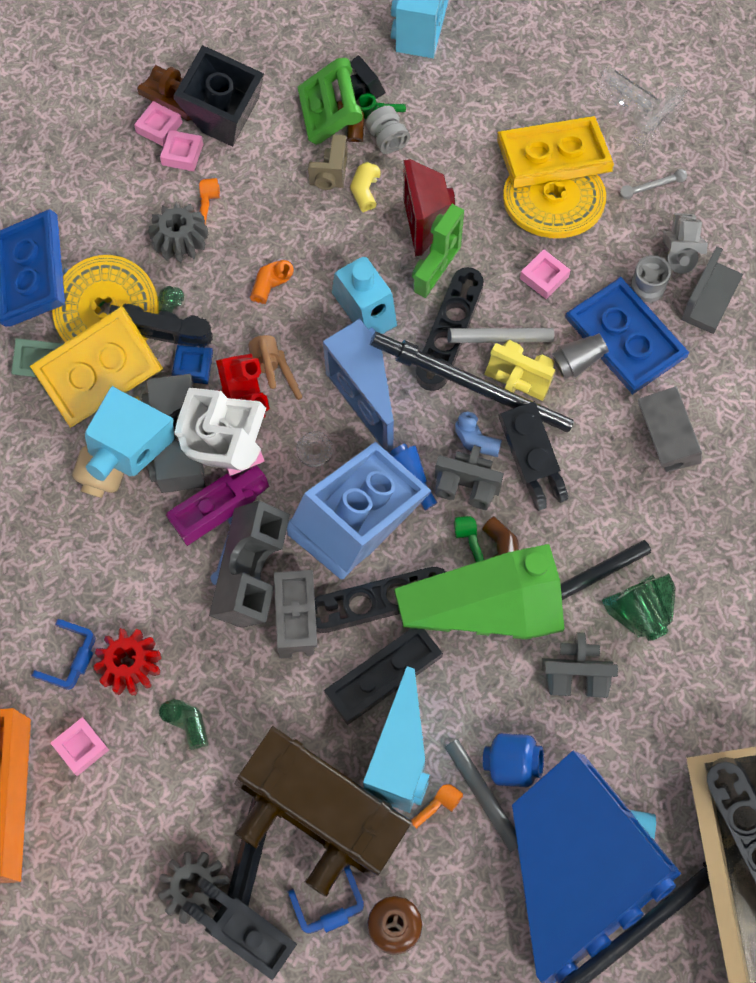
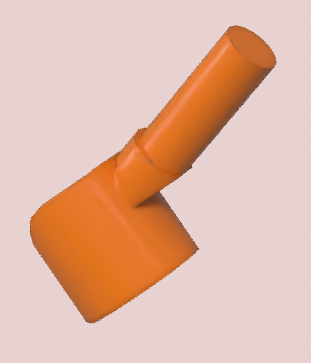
[199,178,220,224]
[411,784,463,829]

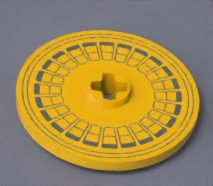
[503,174,606,238]
[52,255,159,343]

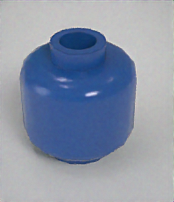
[483,733,544,788]

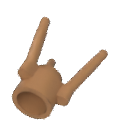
[248,335,303,400]

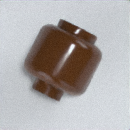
[367,896,423,955]

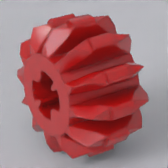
[93,628,162,696]

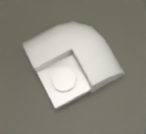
[175,388,266,470]

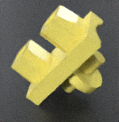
[484,340,556,401]

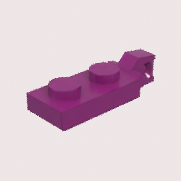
[166,465,270,546]

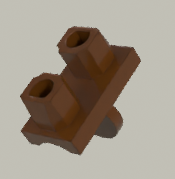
[137,65,191,121]

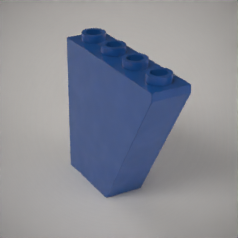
[512,750,681,983]

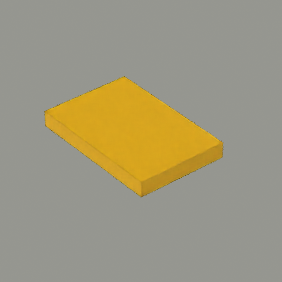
[497,116,614,188]
[30,307,163,428]

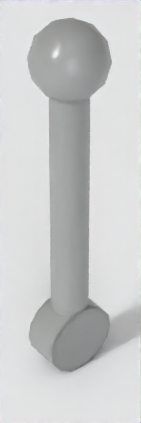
[620,169,687,199]

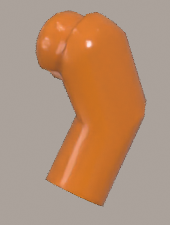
[250,260,294,304]

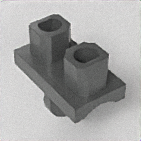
[435,445,504,510]
[542,632,618,698]

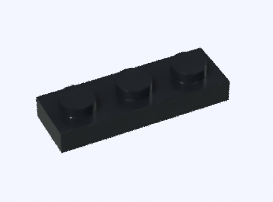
[324,628,443,725]

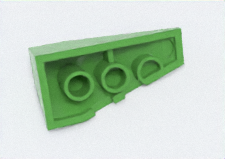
[394,544,564,640]

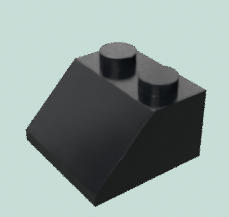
[174,45,264,147]

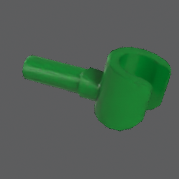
[359,94,406,119]
[454,516,485,563]

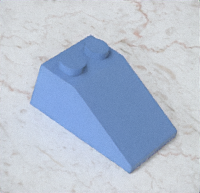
[323,319,394,453]
[290,441,431,573]

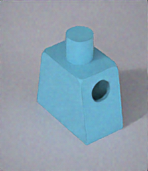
[332,257,397,334]
[85,386,175,481]

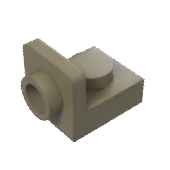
[308,134,348,190]

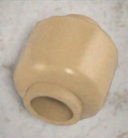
[72,446,124,498]

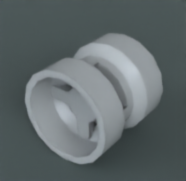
[366,106,410,154]
[631,255,671,302]

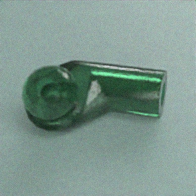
[158,286,184,313]
[159,699,209,750]

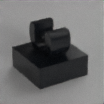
[350,55,386,101]

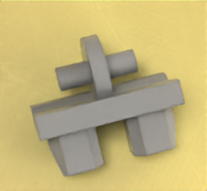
[663,213,708,274]

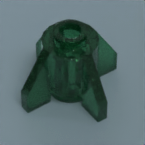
[602,573,676,641]

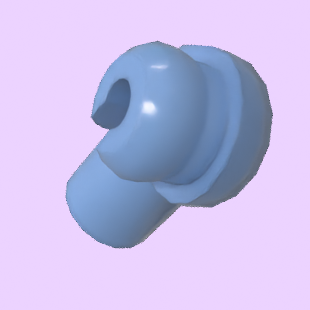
[455,411,502,457]

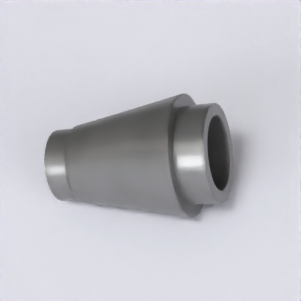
[552,333,609,379]

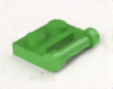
[297,58,363,145]

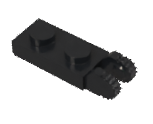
[108,304,213,348]
[498,401,569,511]
[181,878,297,981]

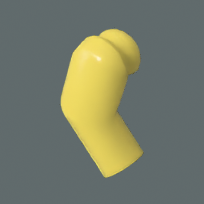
[350,162,381,212]

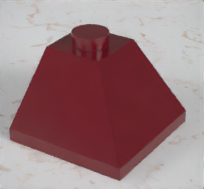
[403,159,455,257]

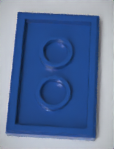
[0,209,65,327]
[565,277,690,395]

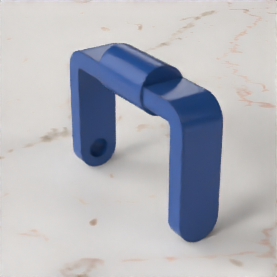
[31,619,96,690]
[288,865,364,934]

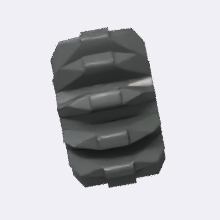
[148,201,209,263]
[158,851,230,925]

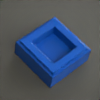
[171,345,213,384]

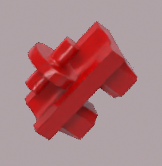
[216,353,270,418]

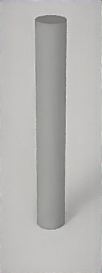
[447,328,554,343]

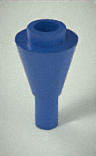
[389,443,438,511]

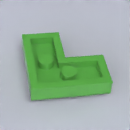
[412,204,464,298]

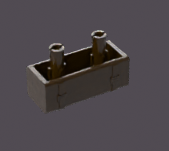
[234,726,412,897]

